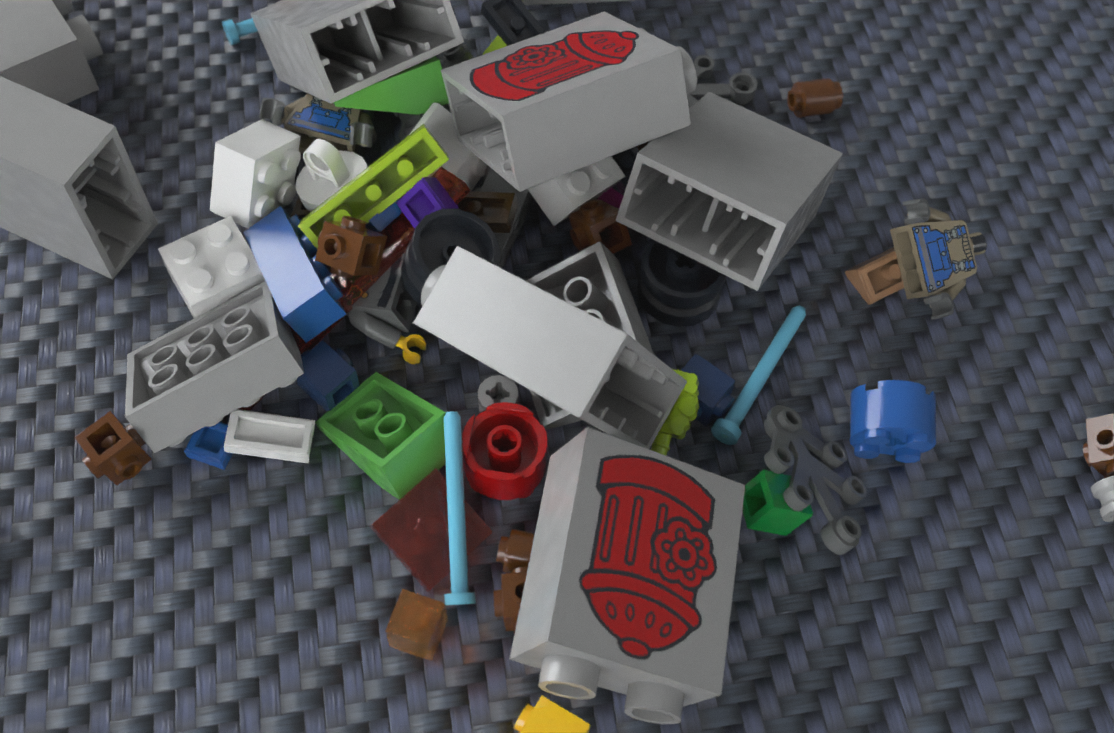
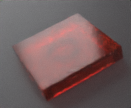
[370,468,493,592]

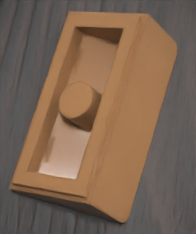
[844,247,904,305]

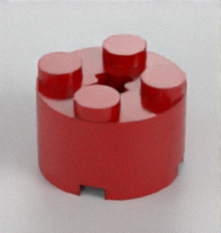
[462,402,548,500]

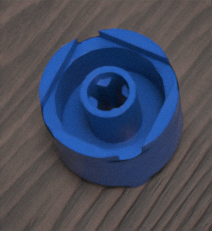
[850,380,936,463]

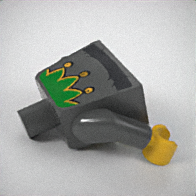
[336,245,426,364]

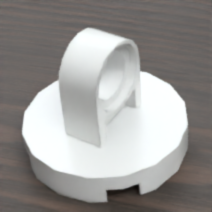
[296,139,368,212]

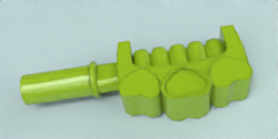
[651,369,699,456]

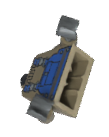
[258,93,377,154]
[890,198,987,320]

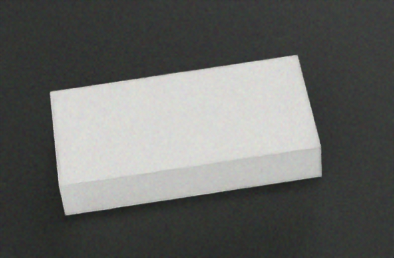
[224,409,315,463]

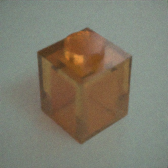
[385,589,448,661]

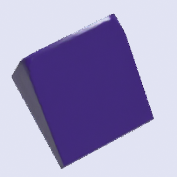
[396,177,458,228]

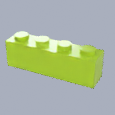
[298,124,449,249]

